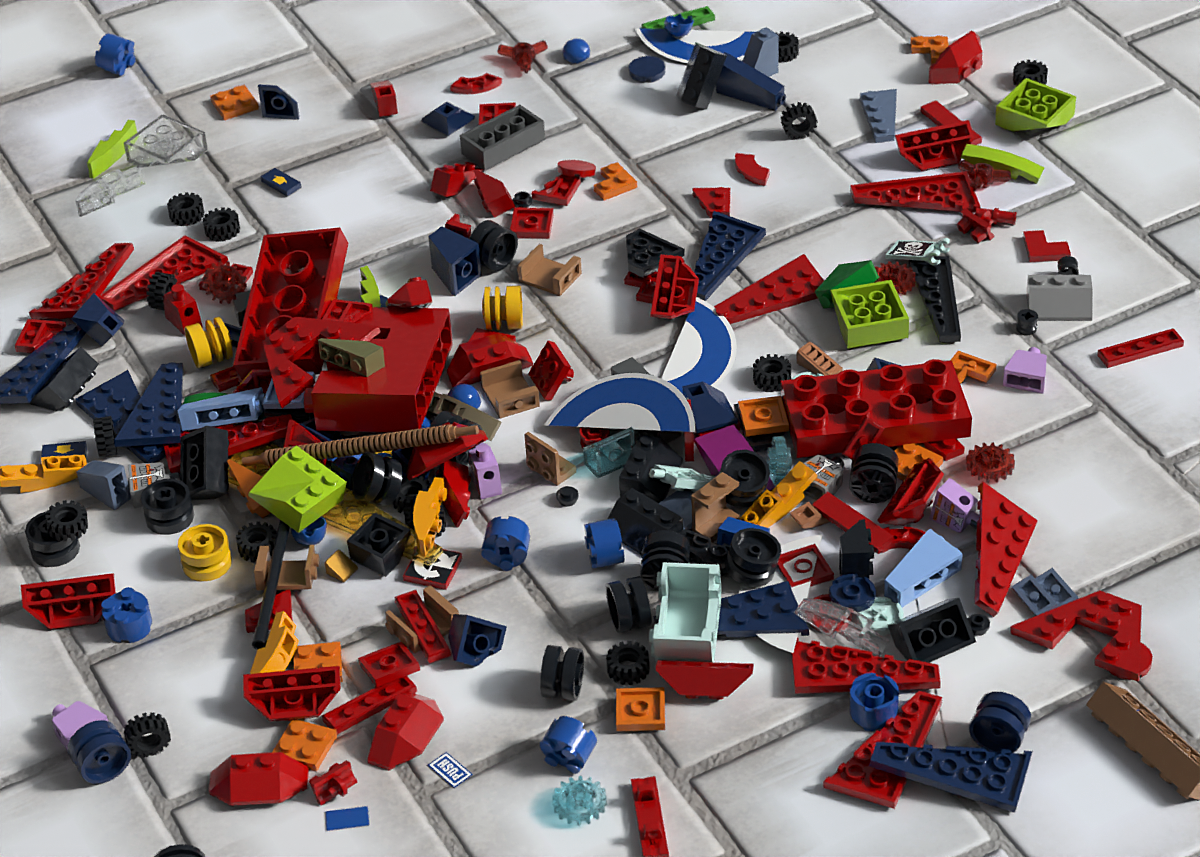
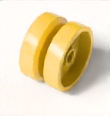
[178,524,232,582]

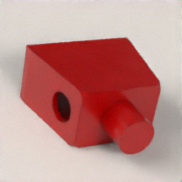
[163,284,203,336]

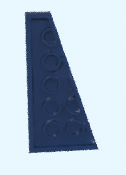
[694,211,766,301]
[0,324,86,404]
[114,362,184,447]
[75,370,166,463]
[653,581,809,637]
[869,742,1033,813]

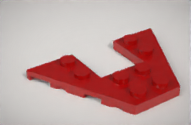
[262,317,380,408]
[1011,590,1142,681]

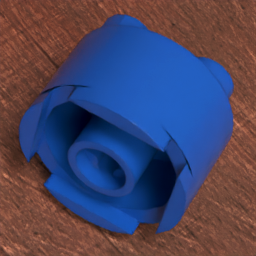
[95,33,136,76]
[481,516,530,571]
[584,518,625,568]
[101,587,152,643]
[849,673,899,732]
[540,716,597,774]

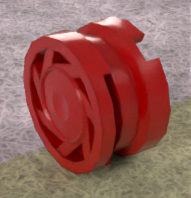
[579,427,611,453]

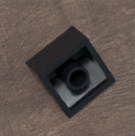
[347,512,411,577]

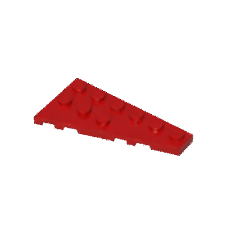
[850,171,981,213]
[99,235,229,311]
[29,243,134,319]
[714,254,824,324]
[163,414,293,473]
[974,482,1038,617]
[792,638,941,694]
[823,691,942,809]

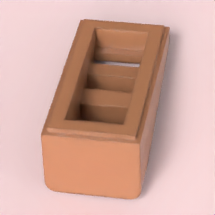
[796,342,843,376]

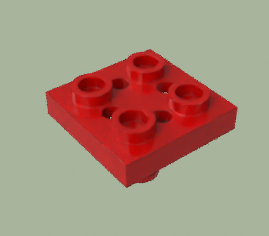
[528,341,574,401]

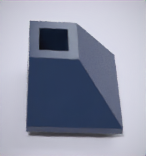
[422,102,475,136]
[71,293,125,346]
[682,381,738,433]

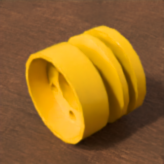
[482,286,523,330]
[184,317,233,369]

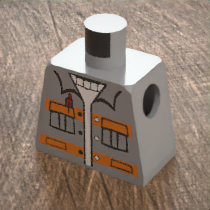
[803,455,844,500]
[128,462,180,508]

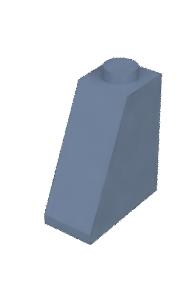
[742,27,778,77]
[77,460,131,511]

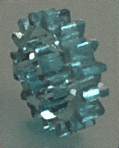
[766,436,792,485]
[552,776,607,825]

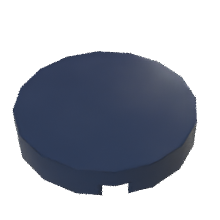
[629,56,666,82]
[829,574,876,613]

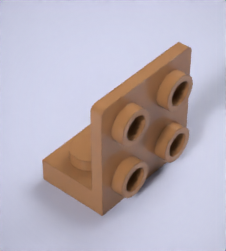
[524,432,576,486]

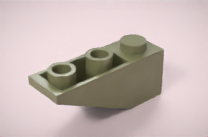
[318,338,385,377]

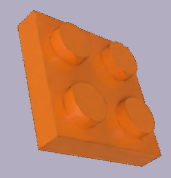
[210,85,259,120]
[738,396,789,436]
[895,443,943,481]
[293,641,343,682]
[616,687,665,731]
[272,719,337,771]

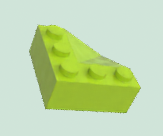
[995,78,1076,131]
[831,280,909,348]
[248,445,347,533]

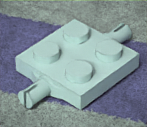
[649,464,716,492]

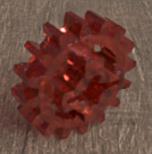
[202,261,247,304]
[873,261,915,295]
[966,442,1015,483]

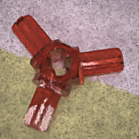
[497,40,548,74]
[958,160,1011,191]

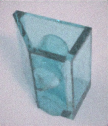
[583,427,635,478]

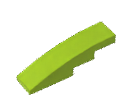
[87,120,138,179]
[960,144,1045,184]
[360,266,381,307]

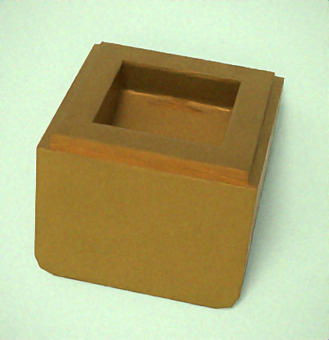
[325,549,358,582]

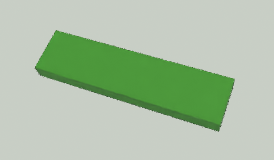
[641,6,715,29]

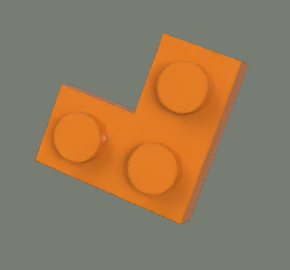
[910,35,949,64]
[594,162,637,201]
[950,351,997,384]

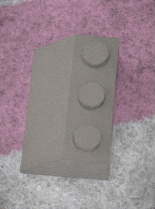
[1026,274,1093,321]

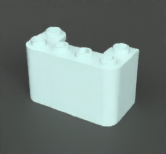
[649,562,721,662]

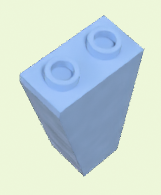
[177,387,266,431]
[884,529,962,607]

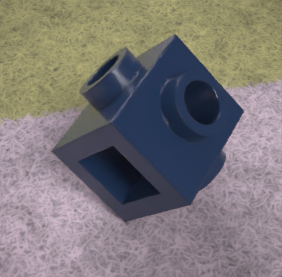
[331,456,358,491]

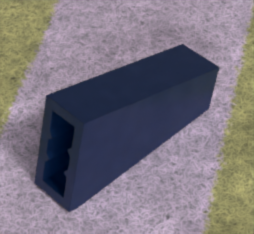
[716,52,786,111]

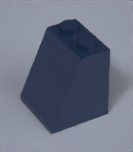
[428,226,482,296]

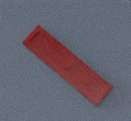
[920,100,982,145]
[1097,328,1184,368]
[812,491,894,554]
[394,590,451,663]
[322,676,417,735]

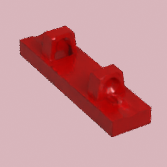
[631,776,669,857]

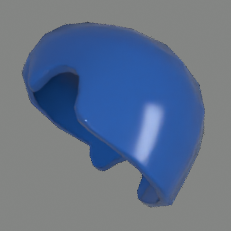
[664,14,694,37]
[563,38,590,64]
[448,384,481,409]
[291,517,327,546]

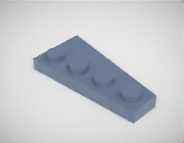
[860,89,897,143]

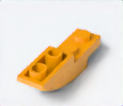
[0,455,87,493]
[739,461,818,528]
[413,477,447,557]
[250,611,299,674]

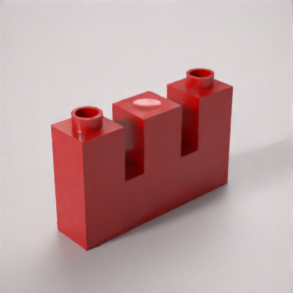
[304,307,453,432]

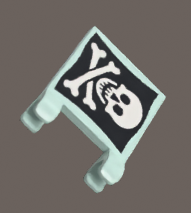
[885,238,950,266]

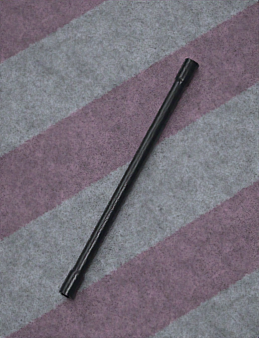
[252,520,290,649]

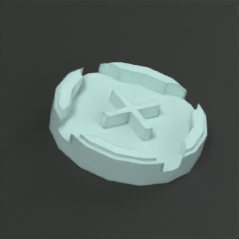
[857,597,904,636]

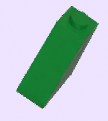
[815,260,879,309]

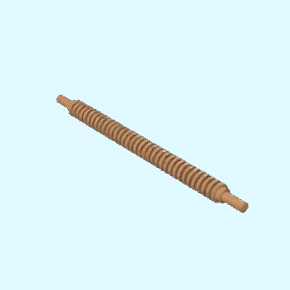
[242,424,479,467]

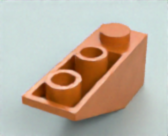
[227,459,271,518]

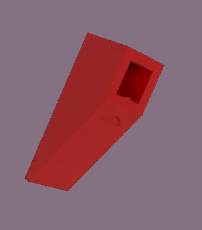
[370,80,398,117]
[430,162,483,197]
[473,169,515,218]
[436,460,471,527]

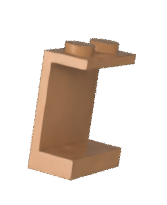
[517,244,582,296]
[480,360,540,419]
[691,472,740,542]
[254,545,320,590]
[385,585,459,654]

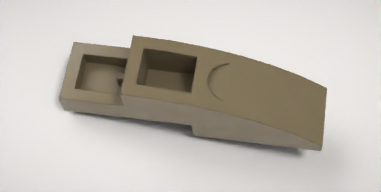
[427,392,502,441]

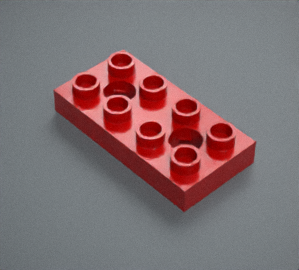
[233,227,349,381]
[781,359,972,458]

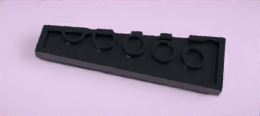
[908,256,961,342]

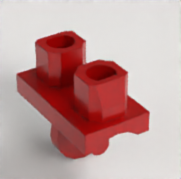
[957,208,995,243]
[309,760,358,805]

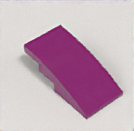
[694,425,775,492]

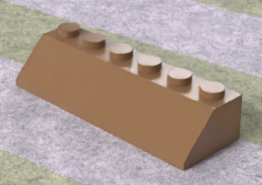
[1086,682,1200,800]

